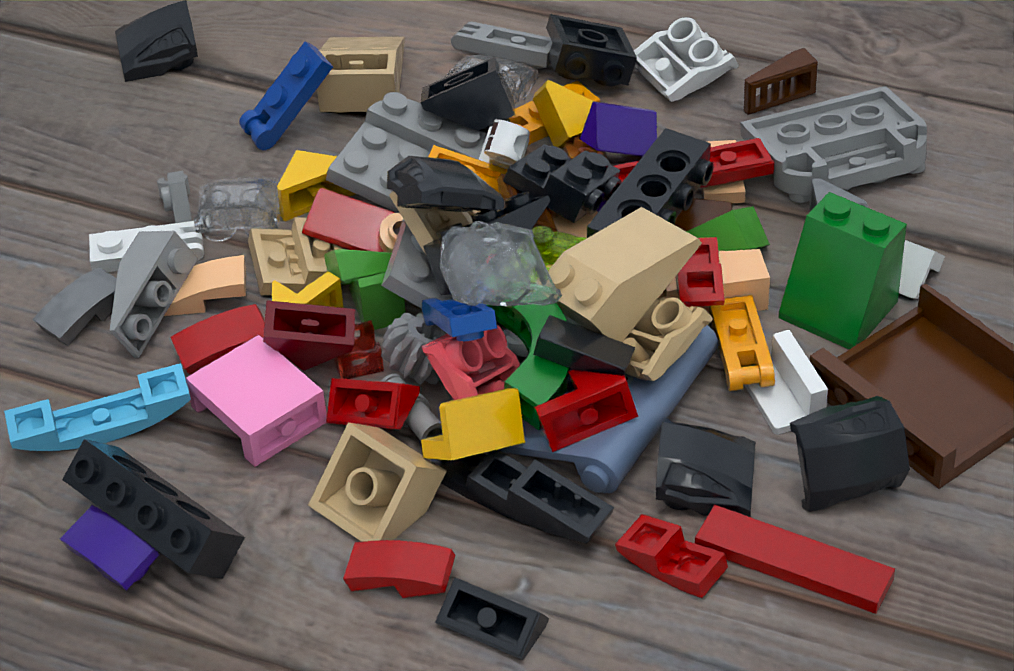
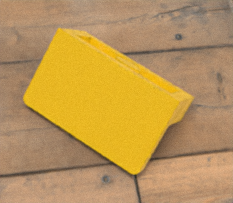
[421,388,525,460]

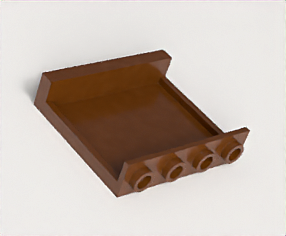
[810,283,1014,489]

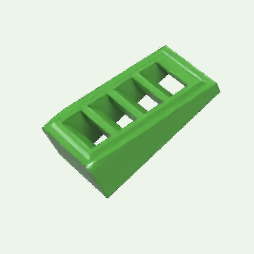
[324,249,392,286]

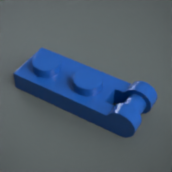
[239,41,333,150]
[422,293,497,341]

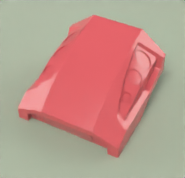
[421,325,520,400]

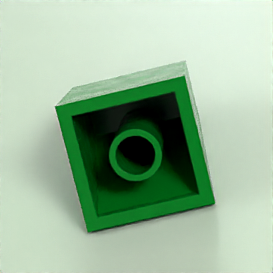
[778,192,907,349]

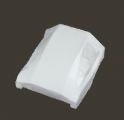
[634,17,739,102]

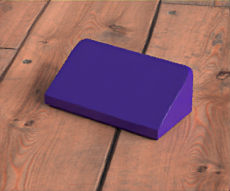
[580,101,657,156]

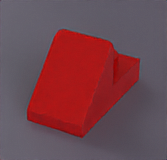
[535,370,639,452]

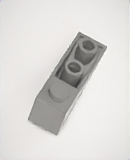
[110,231,198,358]

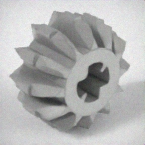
[381,313,446,384]

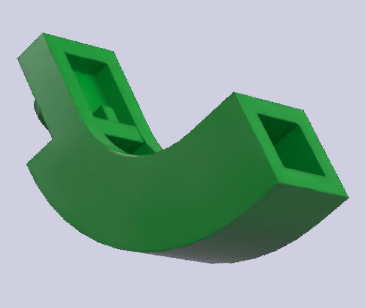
[479,273,570,430]

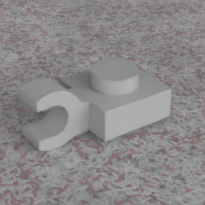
[157,170,192,223]

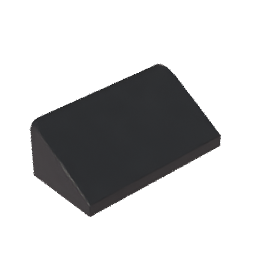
[533,315,635,376]
[435,577,549,660]

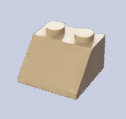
[308,422,447,542]

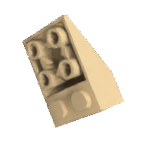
[317,37,405,113]

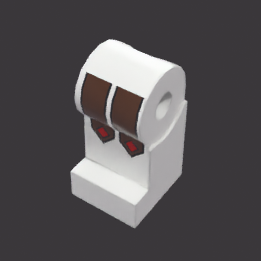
[479,119,530,169]

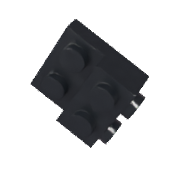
[546,14,637,87]
[503,144,622,223]

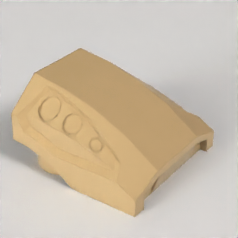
[623,297,713,381]

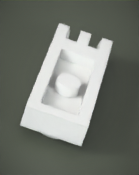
[89,221,204,272]

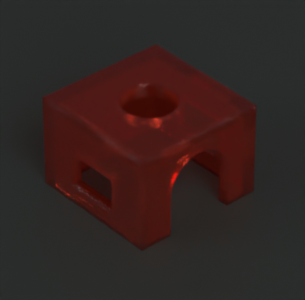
[334,320,384,379]

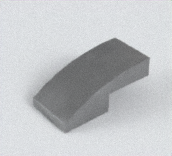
[32,267,117,346]

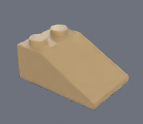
[536,207,702,342]

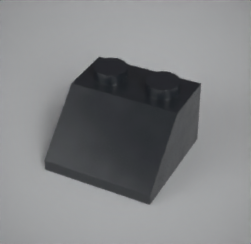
[420,57,515,131]

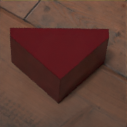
[263,300,355,371]

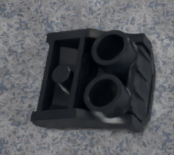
[115,0,198,82]
[387,156,504,212]
[790,396,910,512]
[656,418,756,517]

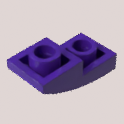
[60,505,160,591]

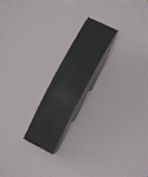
[431,449,614,544]

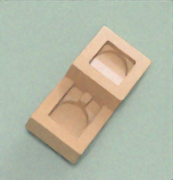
[164,255,246,316]

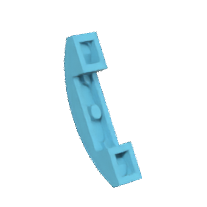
[4,363,191,451]

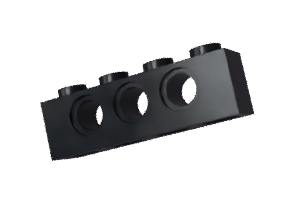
[587,128,714,238]
[62,439,245,579]

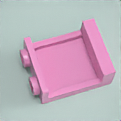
[186,335,327,467]

